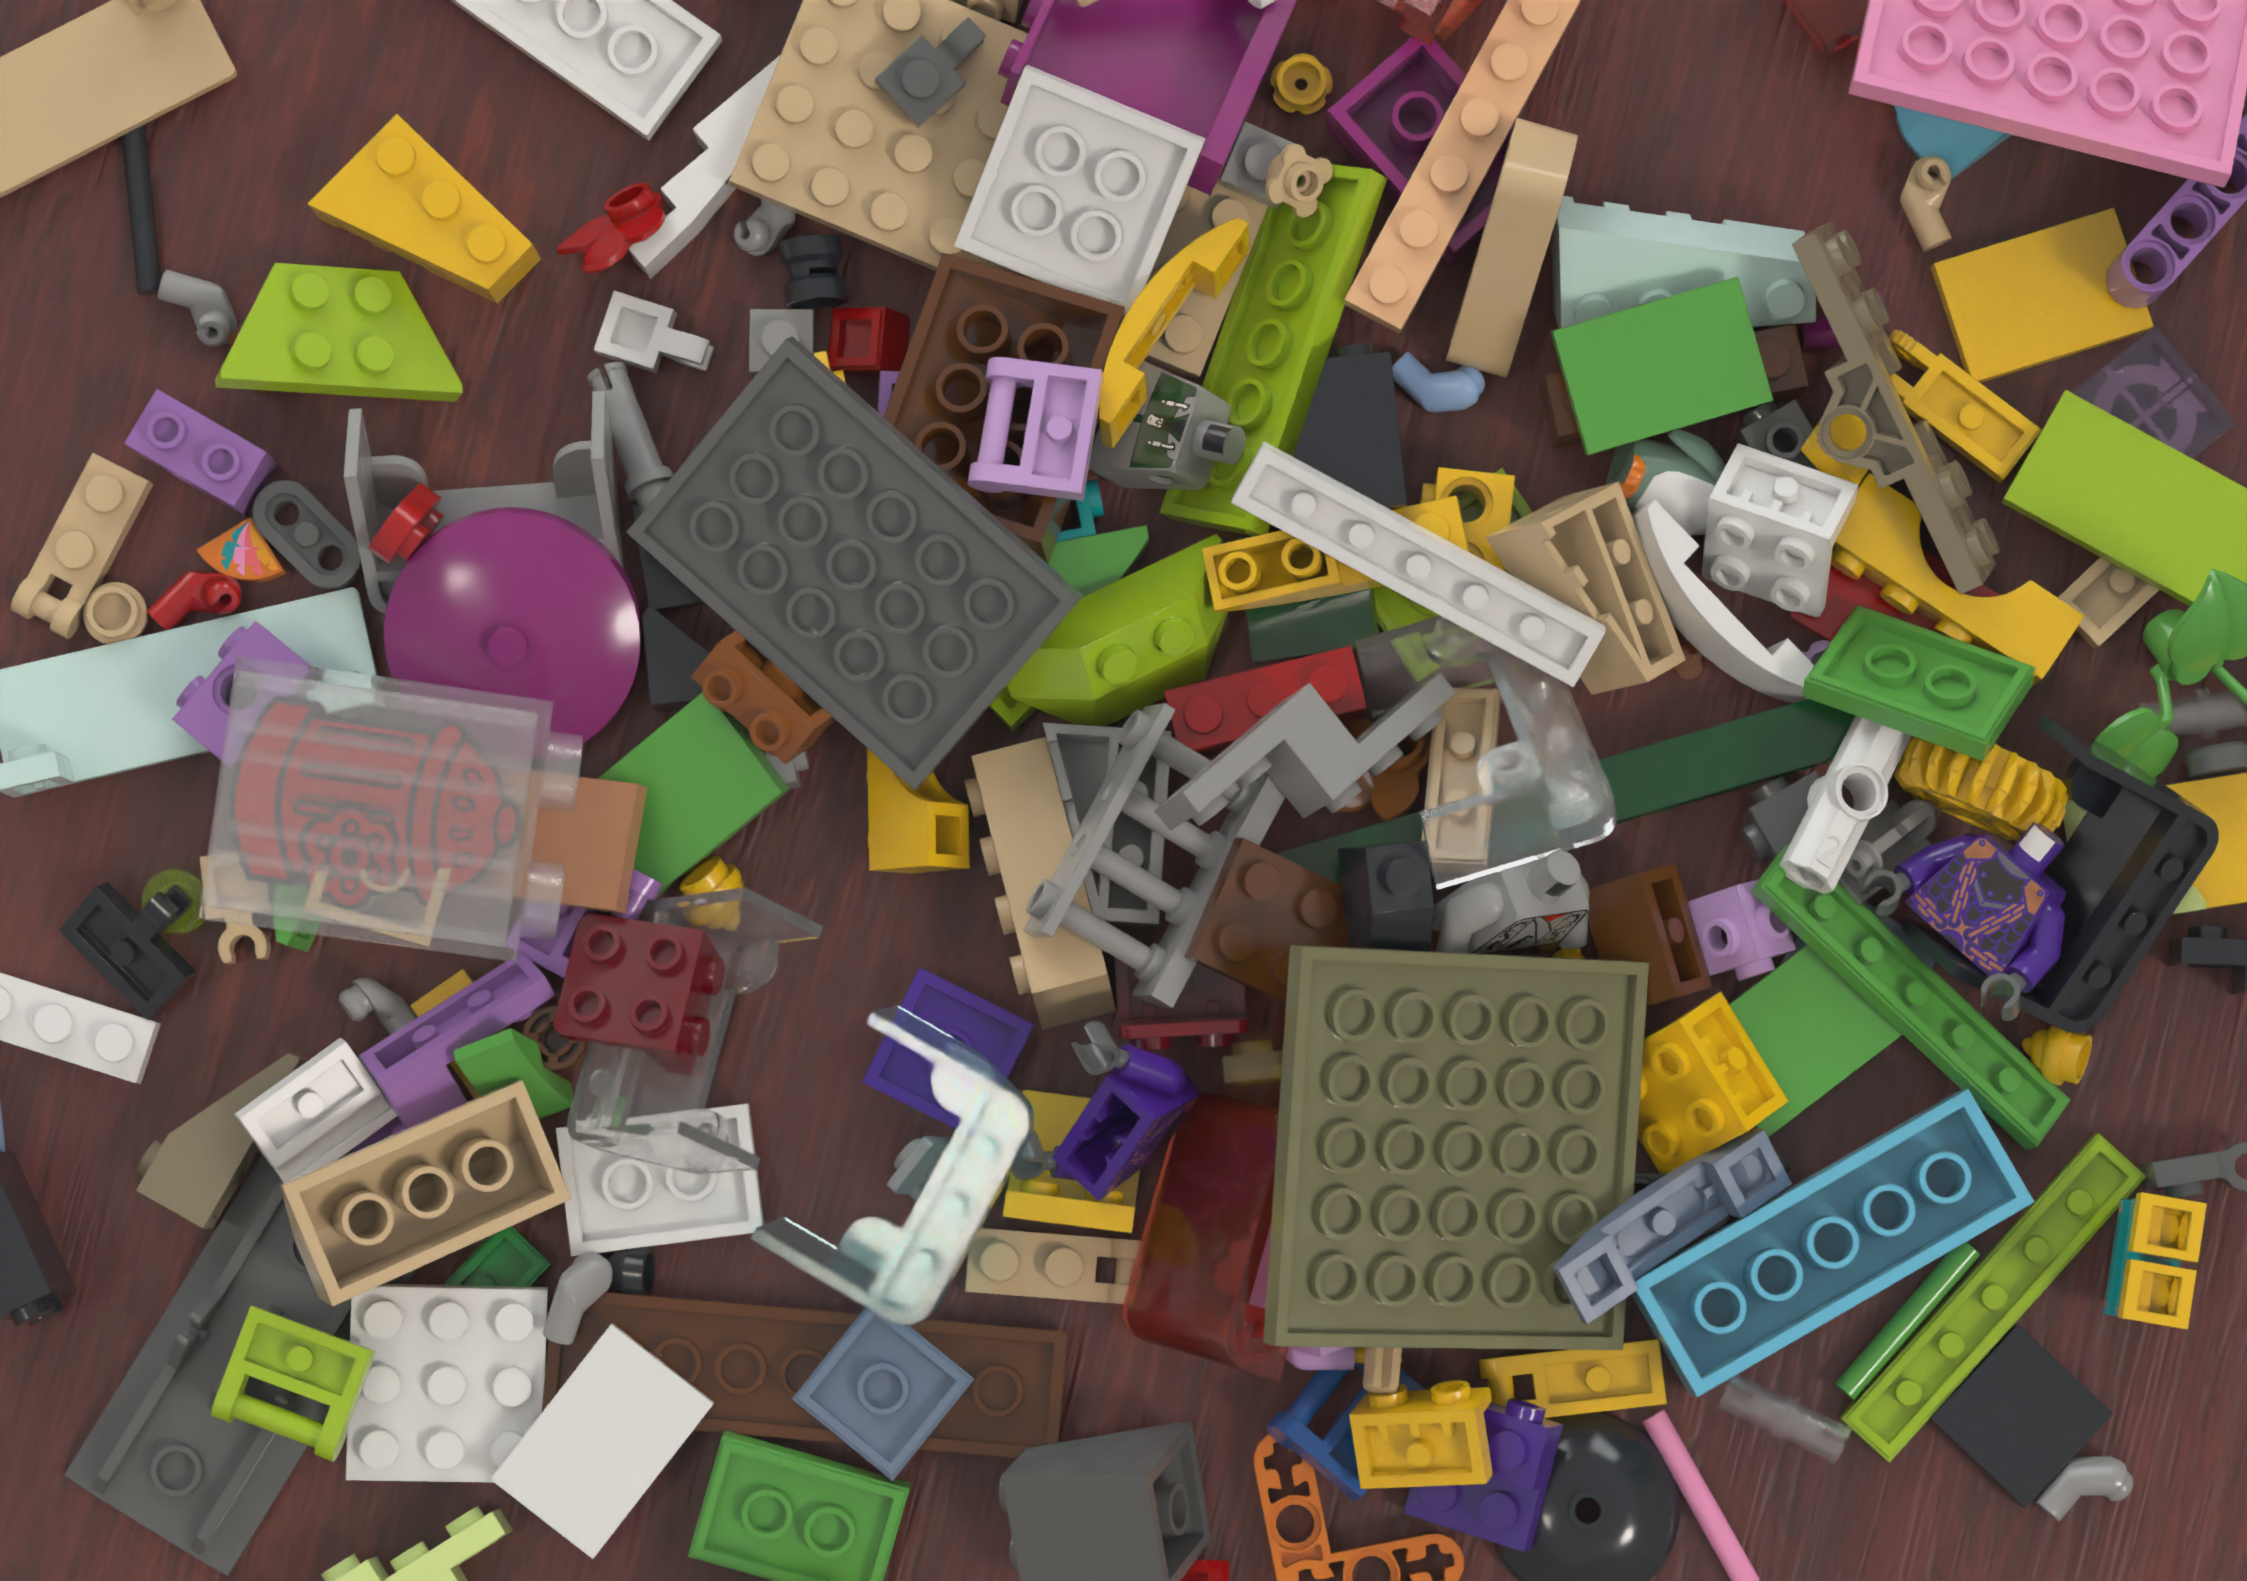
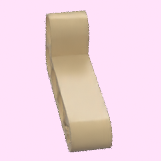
[1445,118,1578,378]

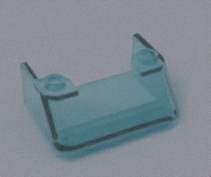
[751,1005,1035,1325]

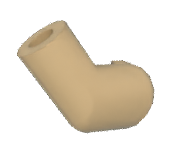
[1900,155,1952,252]

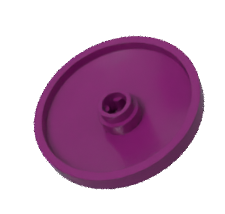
[384,507,643,762]

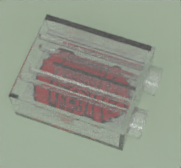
[199,656,583,962]

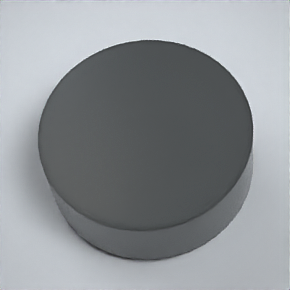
[2184,741,2247,778]

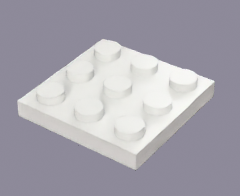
[954,65,1205,314]
[346,1284,548,1483]

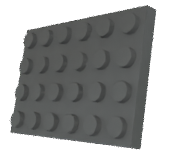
[627,336,1084,790]

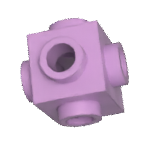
[1687,880,1796,981]

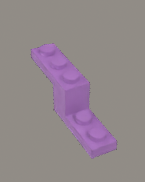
[339,951,555,1159]

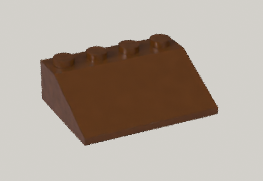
[884,253,1126,564]

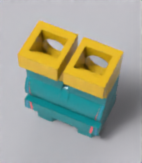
[2103,1192,2207,1330]

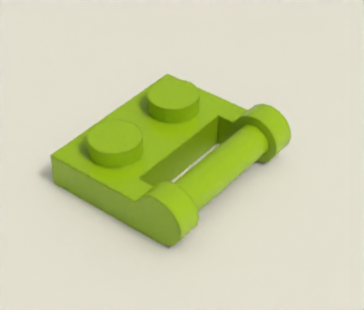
[211,1306,376,1462]

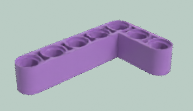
[2106,113,2247,309]

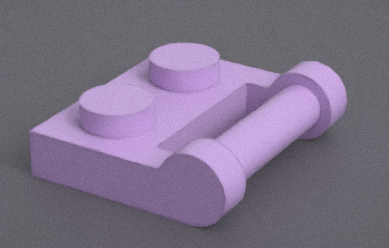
[967,357,1104,501]

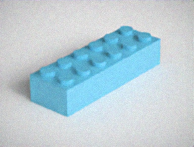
[1631,1089,2034,1397]

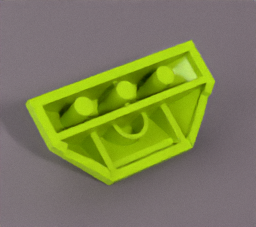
[1005,534,1228,727]

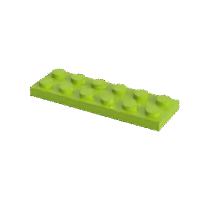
[1159,164,1387,536]

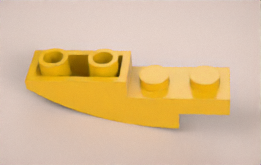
[1202,495,1470,613]

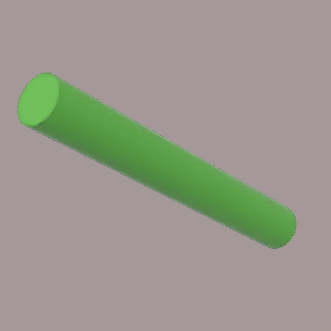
[1835,1242,1980,1401]

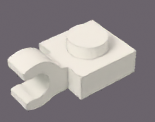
[594,291,714,374]

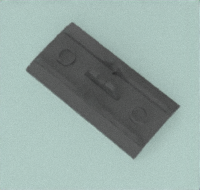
[64,1154,418,1576]

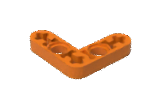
[1253,1434,1464,1581]

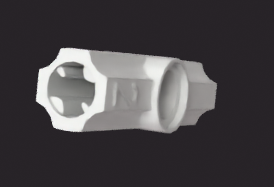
[1779,716,1912,894]

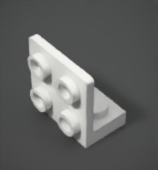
[1702,443,1858,618]

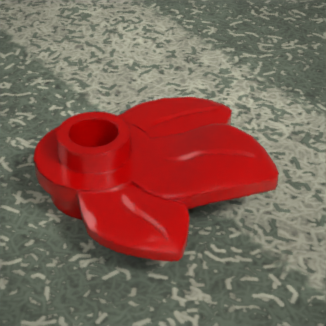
[555,183,666,274]

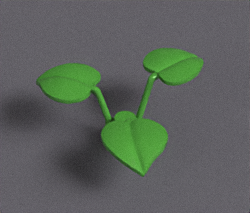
[2095,569,2247,778]

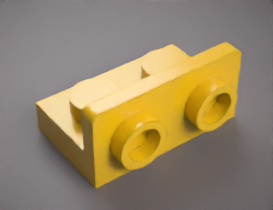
[1349,1380,1493,1489]

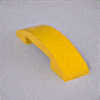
[1099,217,1250,449]

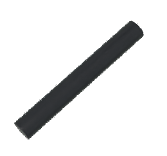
[121,124,162,295]

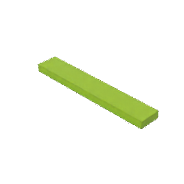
[1839,1133,2146,1463]

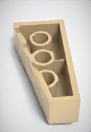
[964,737,1116,1030]

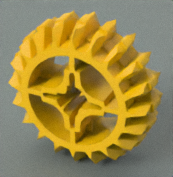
[1894,736,2069,841]

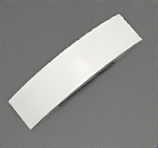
[1631,500,1814,703]

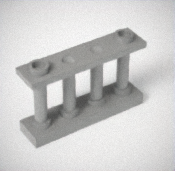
[1023,703,1286,1008]

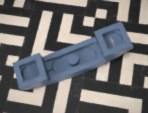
[1553,1128,1792,1325]

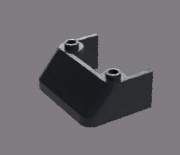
[1901,713,2219,1033]

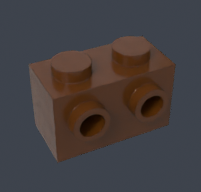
[1588,864,1712,1007]

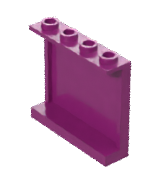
[998,0,1297,196]

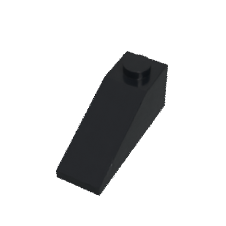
[1338,841,1434,951]

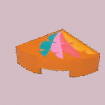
[196,517,286,582]

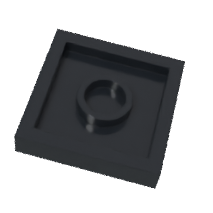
[1929,1324,2113,1508]

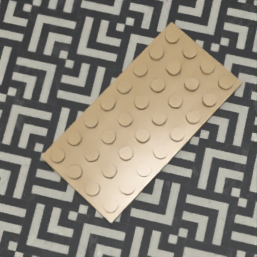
[728,0,1268,380]

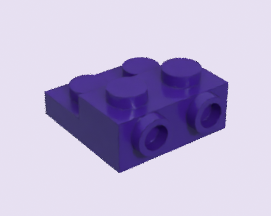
[1404,1380,1563,1552]

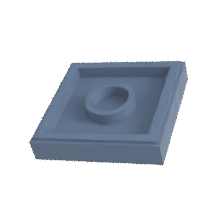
[792,1297,975,1481]

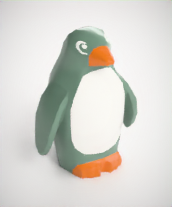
[1606,429,1726,536]

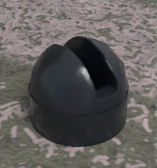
[608,1247,656,1296]

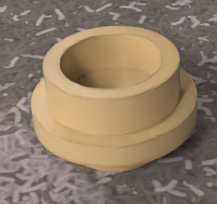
[83,582,148,645]

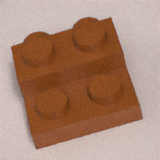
[691,631,837,764]

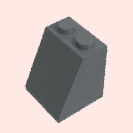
[999,1422,1212,1581]

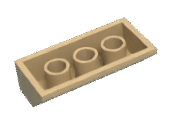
[280,1079,571,1306]

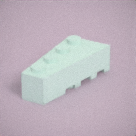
[1551,196,1816,329]

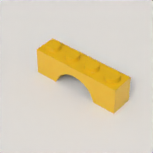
[1831,473,2084,686]
[866,748,970,874]

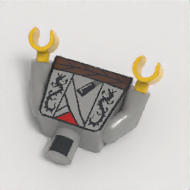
[1433,850,1589,959]

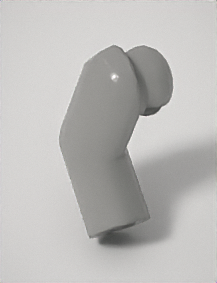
[543,1252,613,1345]
[2034,1456,2134,1522]

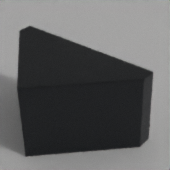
[642,606,709,712]

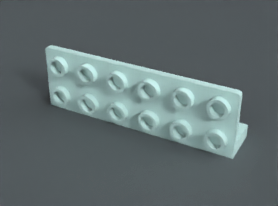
[0,587,386,798]

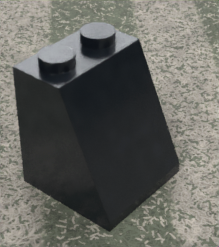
[1274,344,1407,532]
[0,1151,78,1327]

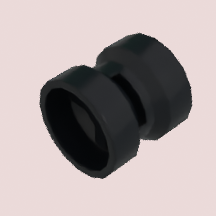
[779,234,848,310]

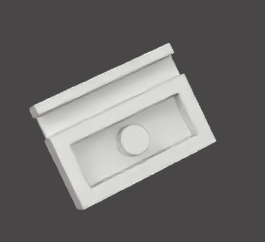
[234,1038,397,1183]

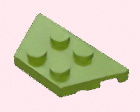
[215,263,463,402]

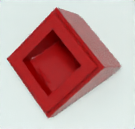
[828,307,910,376]

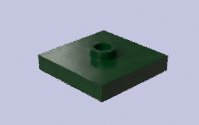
[1238,531,1380,664]

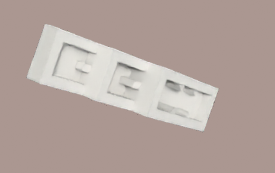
[629,56,780,279]

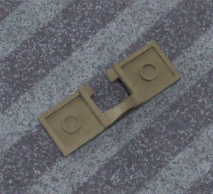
[1792,221,2000,595]

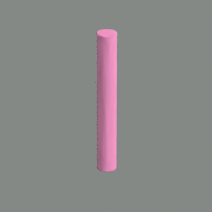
[1642,1409,1760,1581]

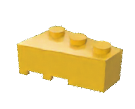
[308,114,541,304]

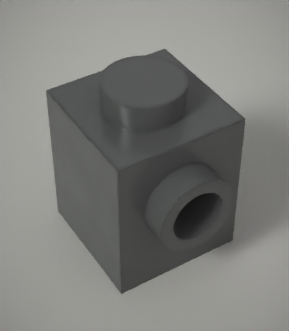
[1733,399,1819,471]
[1741,771,1820,864]

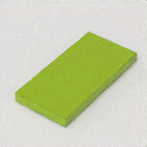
[2001,390,2247,606]

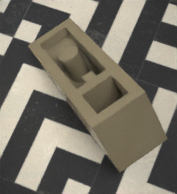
[136,1053,308,1229]

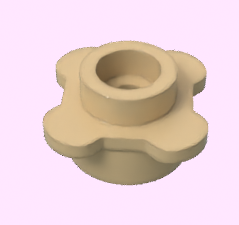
[1265,143,1333,217]

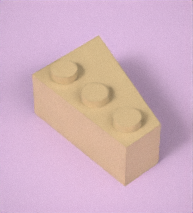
[1485,481,1686,695]

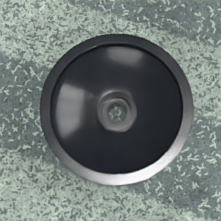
[1493,1412,1680,1581]

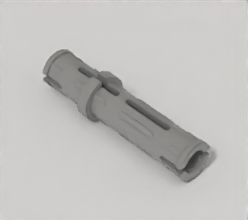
[587,362,673,514]

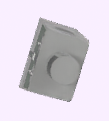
[1089,361,1246,490]

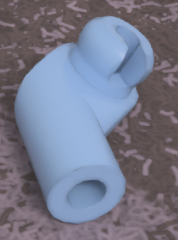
[1392,351,1485,413]

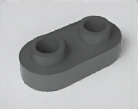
[252,480,362,591]

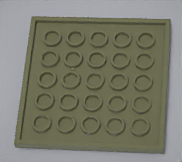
[1263,945,1649,1350]

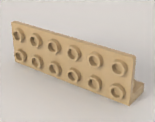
[0,0,237,198]

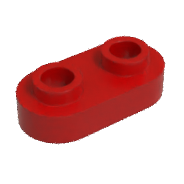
[368,482,444,564]

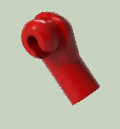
[147,571,242,631]

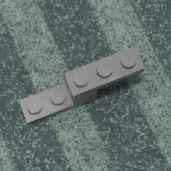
[1154,673,1456,831]

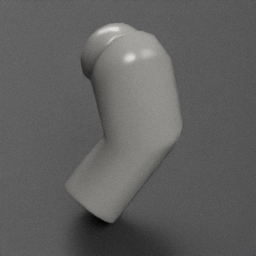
[734,199,795,256]
[158,269,237,347]
[339,977,417,1035]

